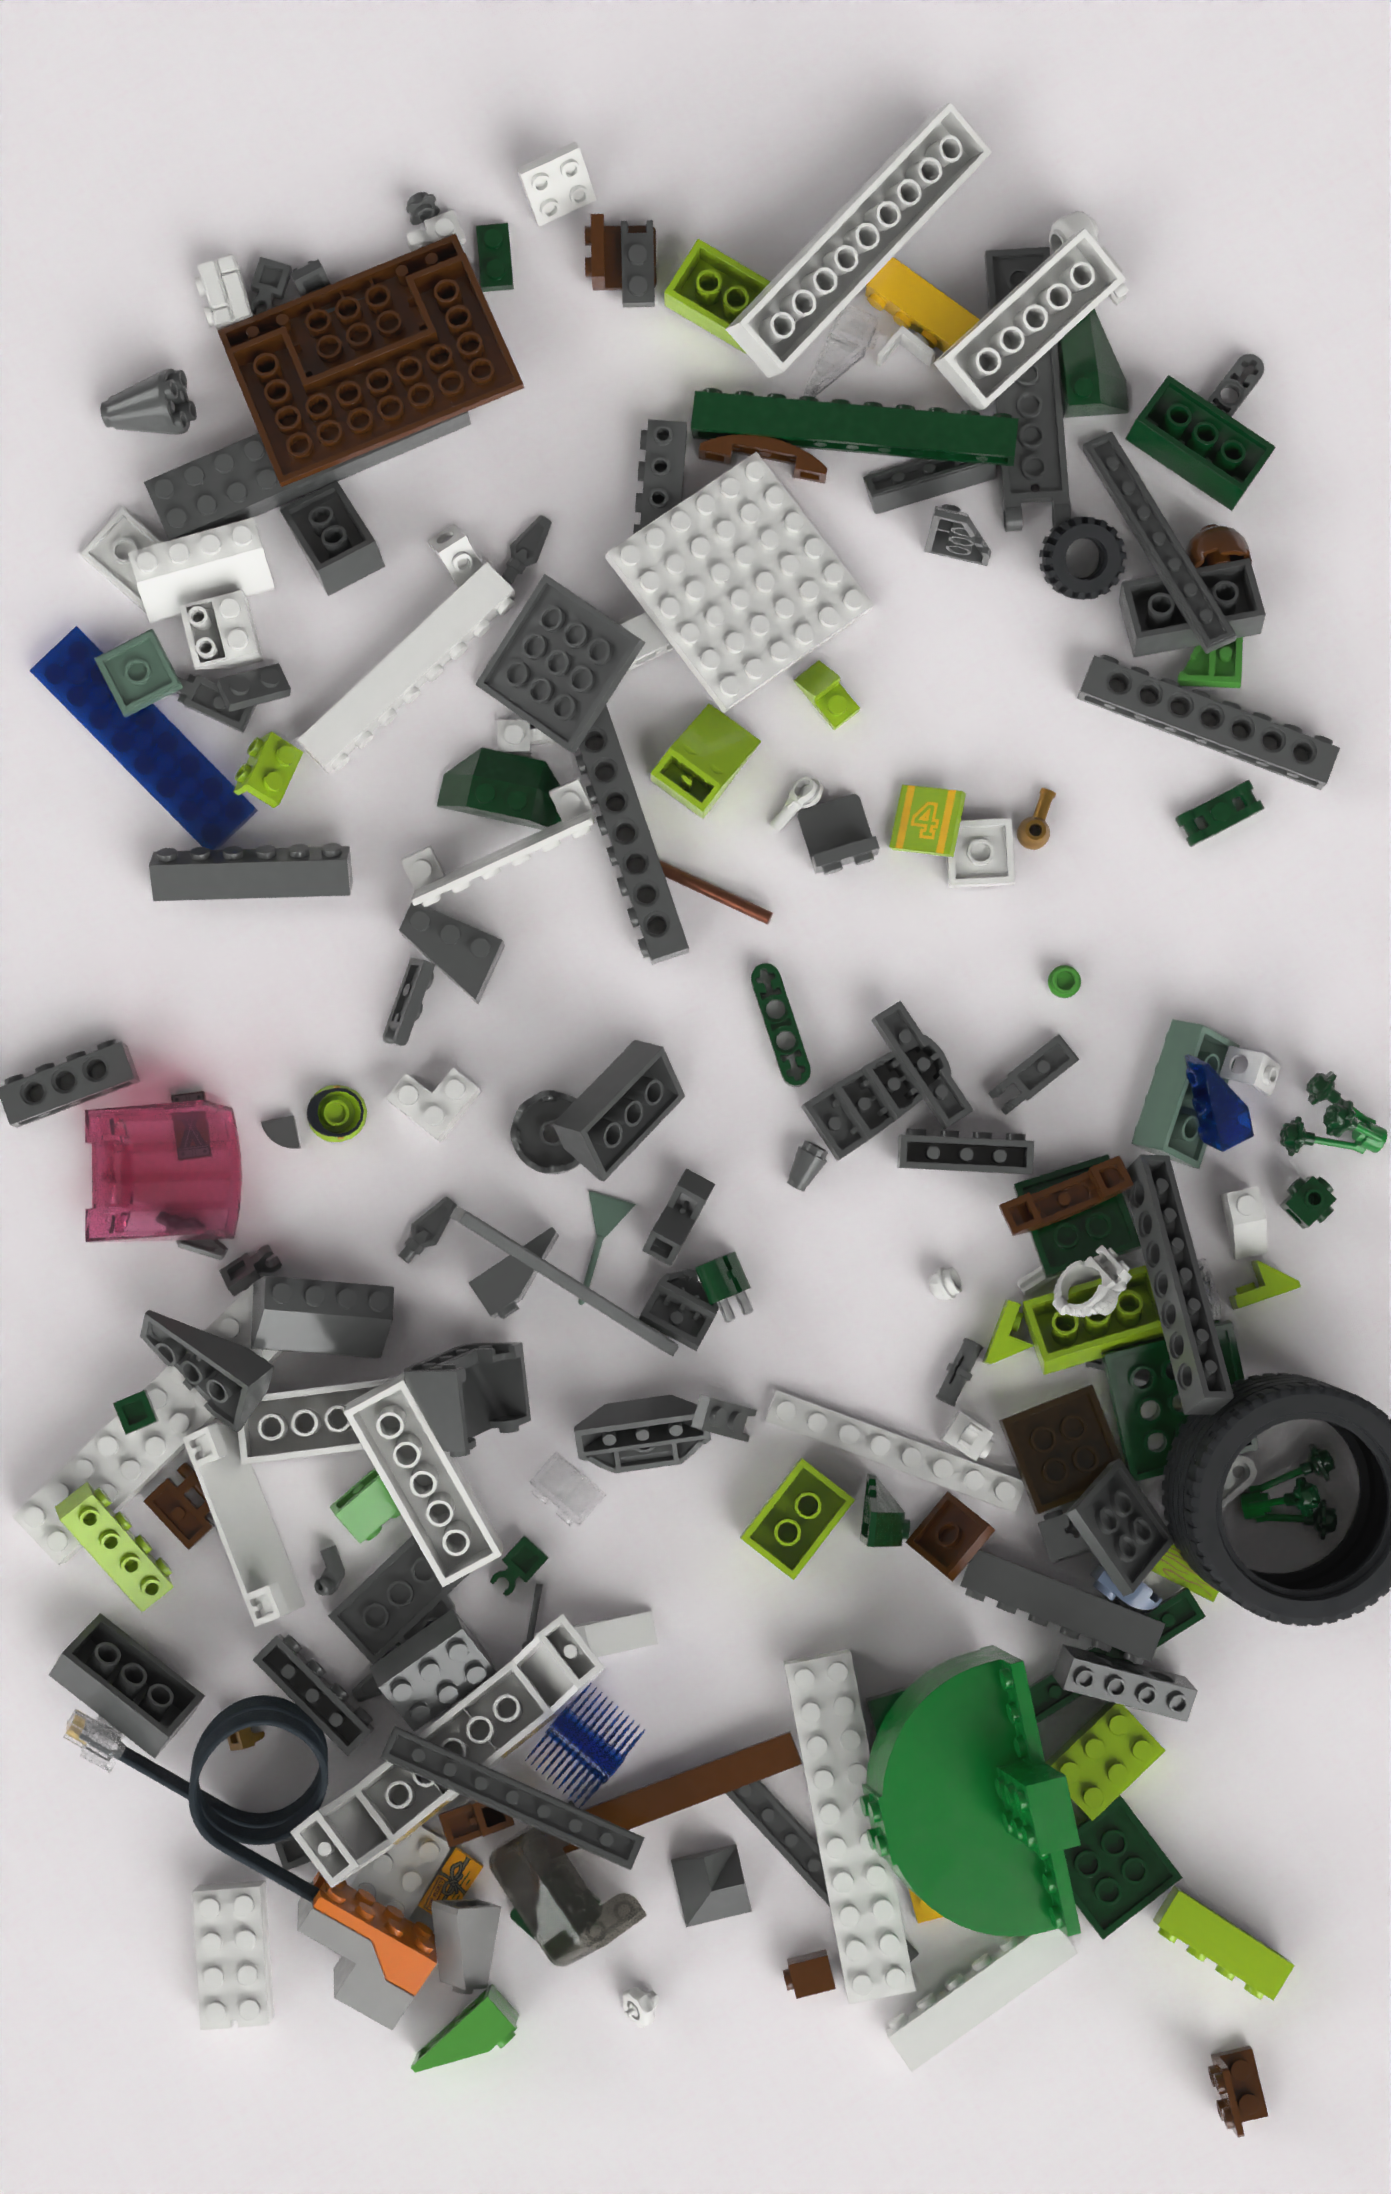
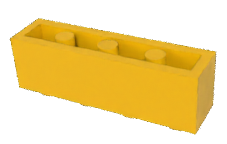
[865,257,980,352]

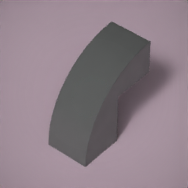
[642,1168,715,1266]

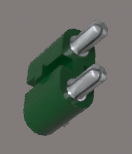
[695,1252,754,1323]

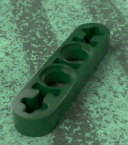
[751,963,811,1087]

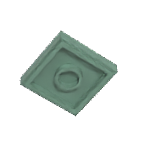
[94,629,183,718]

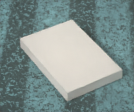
[79,506,163,613]

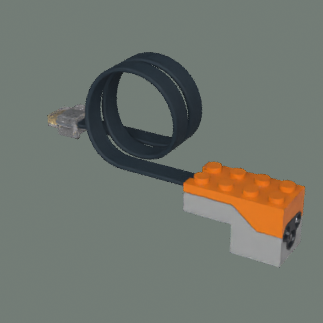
[63,1695,437,2030]

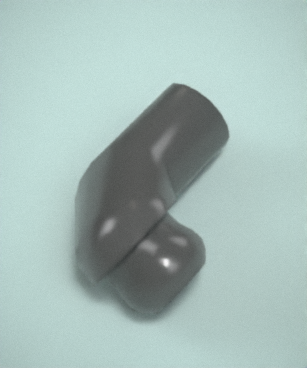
[314,1545,345,1596]

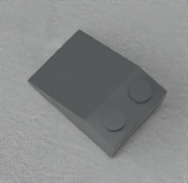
[280,480,385,596]
[469,1227,559,1319]

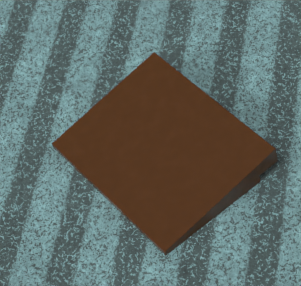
[218,234,524,487]

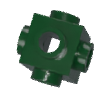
[1279,1176,1337,1229]

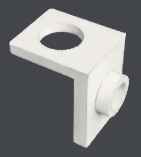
[876,325,936,367]
[427,524,483,587]
[1219,1046,1281,1096]

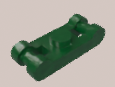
[1175,780,1265,847]

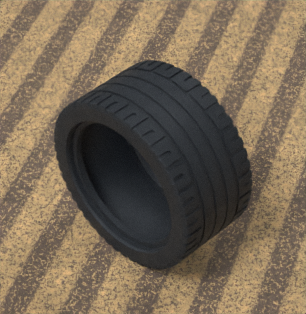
[1162,1373,1391,1626]

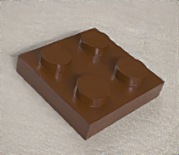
[905,1491,995,1582]

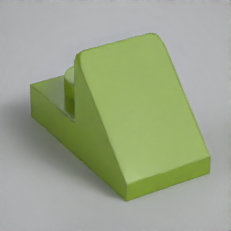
[794,660,860,731]
[1229,1260,1301,1310]
[982,1300,1034,1365]

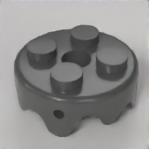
[510,1090,581,1174]

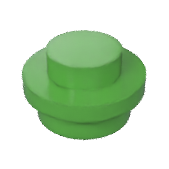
[1048,965,1081,998]

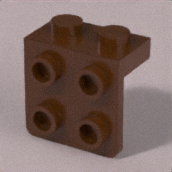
[585,214,657,291]

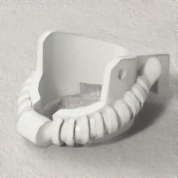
[1052,1245,1132,1317]

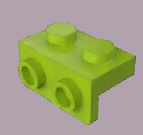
[233,731,303,808]

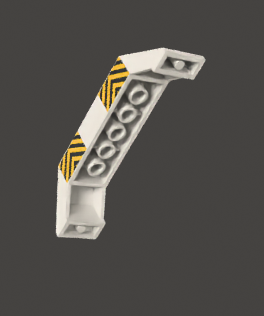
[290,1614,605,1888]

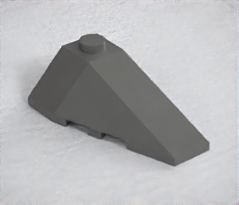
[140,1310,274,1432]

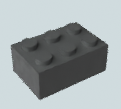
[370,1608,497,1732]

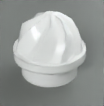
[929,1267,962,1300]

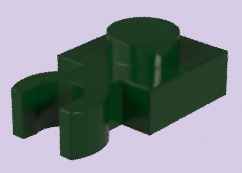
[490,1535,549,1596]

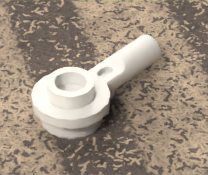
[769,777,823,832]

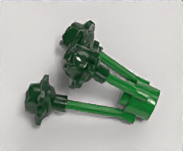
[1280,1071,1387,1156]
[1240,1443,1337,1540]

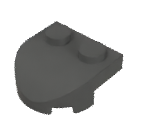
[639,1269,719,1351]

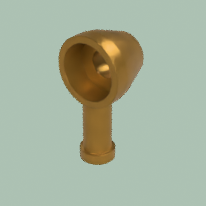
[1017,788,1056,850]

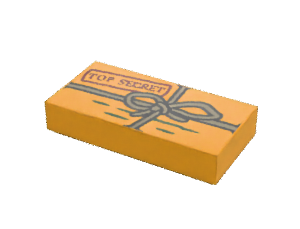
[418,1846,484,1915]

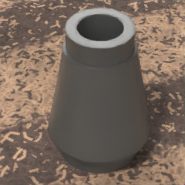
[787,1140,828,1192]

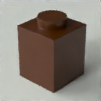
[783,1949,836,1999]

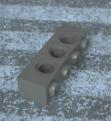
[0,1039,140,1128]
[1052,1644,1198,1722]

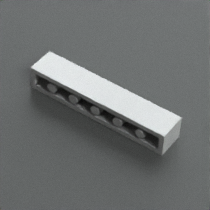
[886,1929,1078,2073]

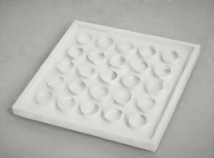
[604,452,874,713]

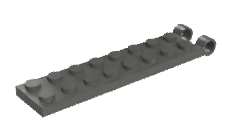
[984,247,1071,532]

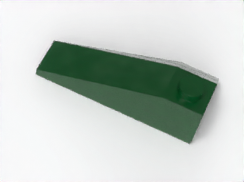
[1057,309,1129,418]
[860,1474,910,1547]

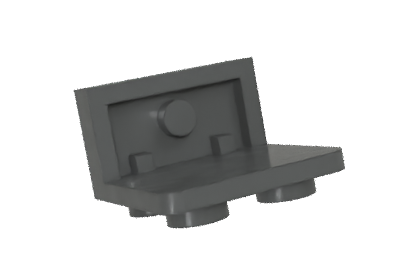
[797,794,880,875]

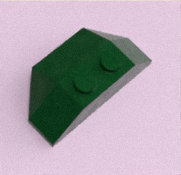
[437,747,562,830]

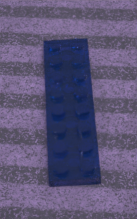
[29,626,258,850]

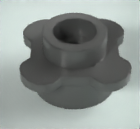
[406,192,440,225]

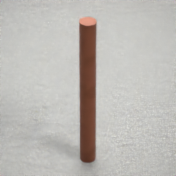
[659,860,773,925]

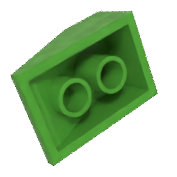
[411,1984,519,2073]

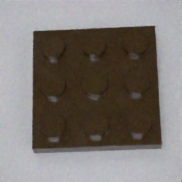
[999,1384,1123,1515]

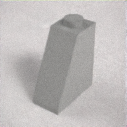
[431,1899,501,1994]

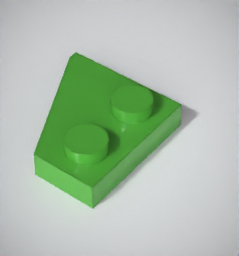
[1177,637,1243,688]

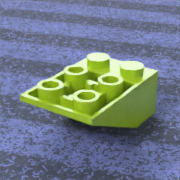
[650,703,761,819]

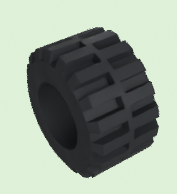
[1039,517,1127,600]

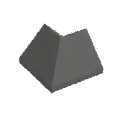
[671,1844,752,1927]

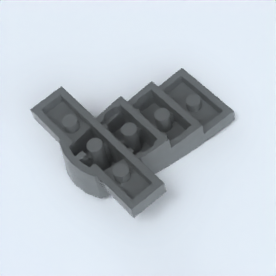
[801,1000,974,1162]

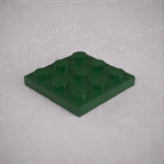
[1014,1154,1141,1279]
[1064,1795,1183,1940]

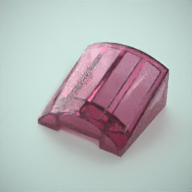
[85,1100,242,1243]

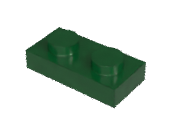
[476,223,514,292]

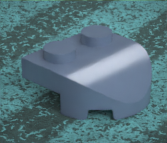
[1090,1565,1163,1610]

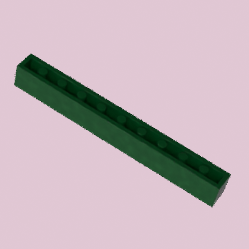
[691,388,1019,466]

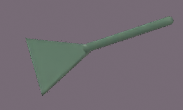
[578,1191,636,1305]

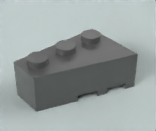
[399,902,505,1004]

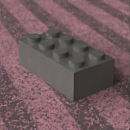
[1119,558,1266,658]
[49,1613,205,1759]

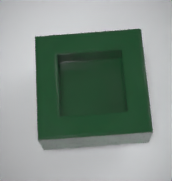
[113,1390,159,1435]

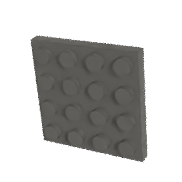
[475,574,646,754]

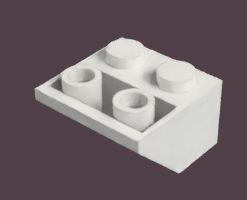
[179,590,263,670]

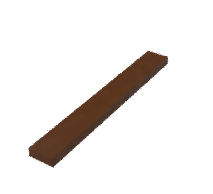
[540,1731,802,1859]

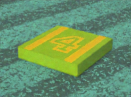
[889,784,966,857]

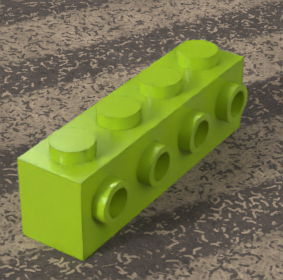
[55,1482,174,1612]
[1153,1885,1295,2001]

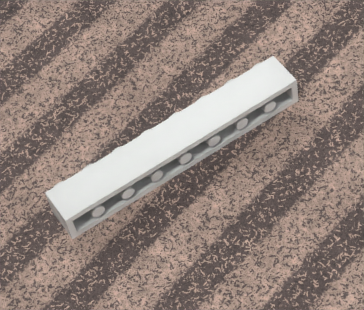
[297,562,516,774]

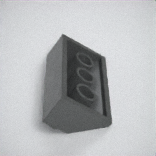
[552,1040,685,1181]
[251,1276,394,1358]

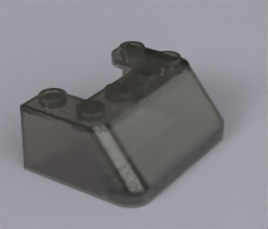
[488,1799,647,1967]

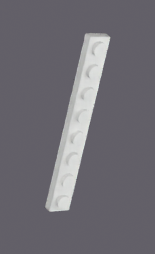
[765,1390,1025,1513]

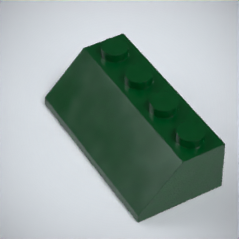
[1125,375,1276,511]

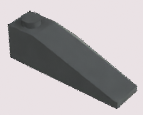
[924,504,991,566]

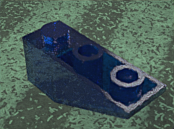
[1185,1054,1254,1152]

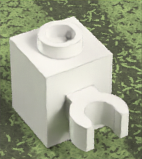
[940,1411,995,1461]

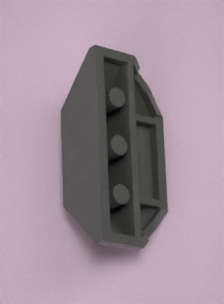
[574,1395,711,1473]

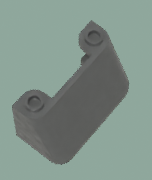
[404,1342,531,1457]

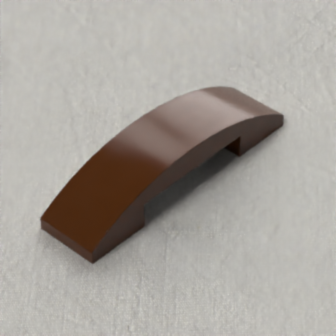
[699,435,827,484]
[999,1155,1134,1236]

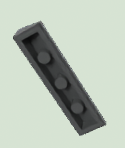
[863,459,997,514]

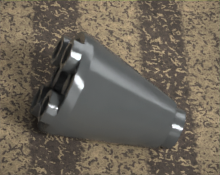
[100,369,197,435]

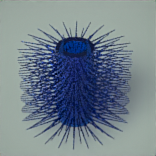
[525,1682,645,1808]

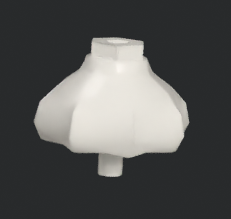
[622,1987,659,2028]

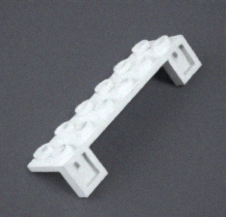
[401,777,596,907]
[182,1423,305,1627]

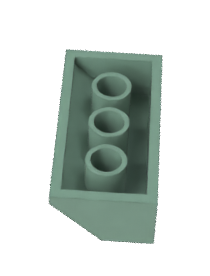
[1131,1019,1240,1169]

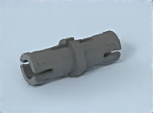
[935,1338,984,1407]

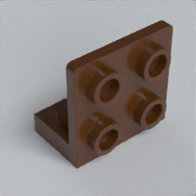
[1208,2046,1268,2138]

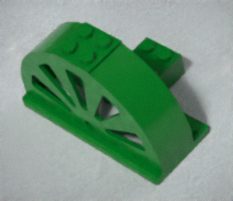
[860,1645,1081,1937]

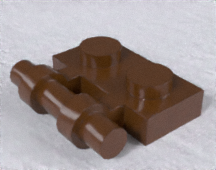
[143,1462,214,1550]

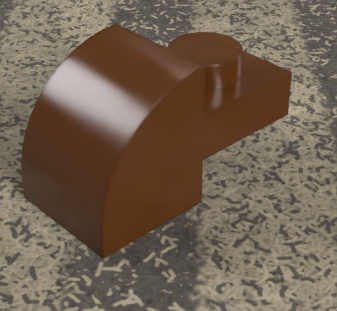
[438,1800,515,1848]

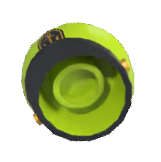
[307,1085,367,1142]

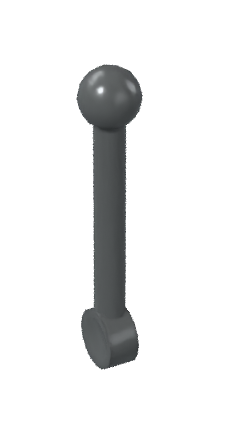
[522,1583,543,1650]

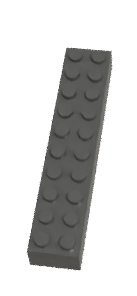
[144,411,471,541]

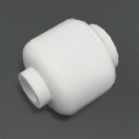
[1049,211,1098,252]

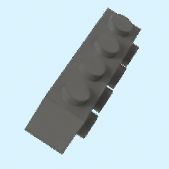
[633,419,687,534]
[897,1129,1034,1175]
[253,1634,375,1756]

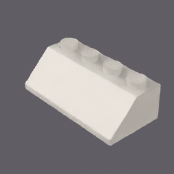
[127,517,275,624]

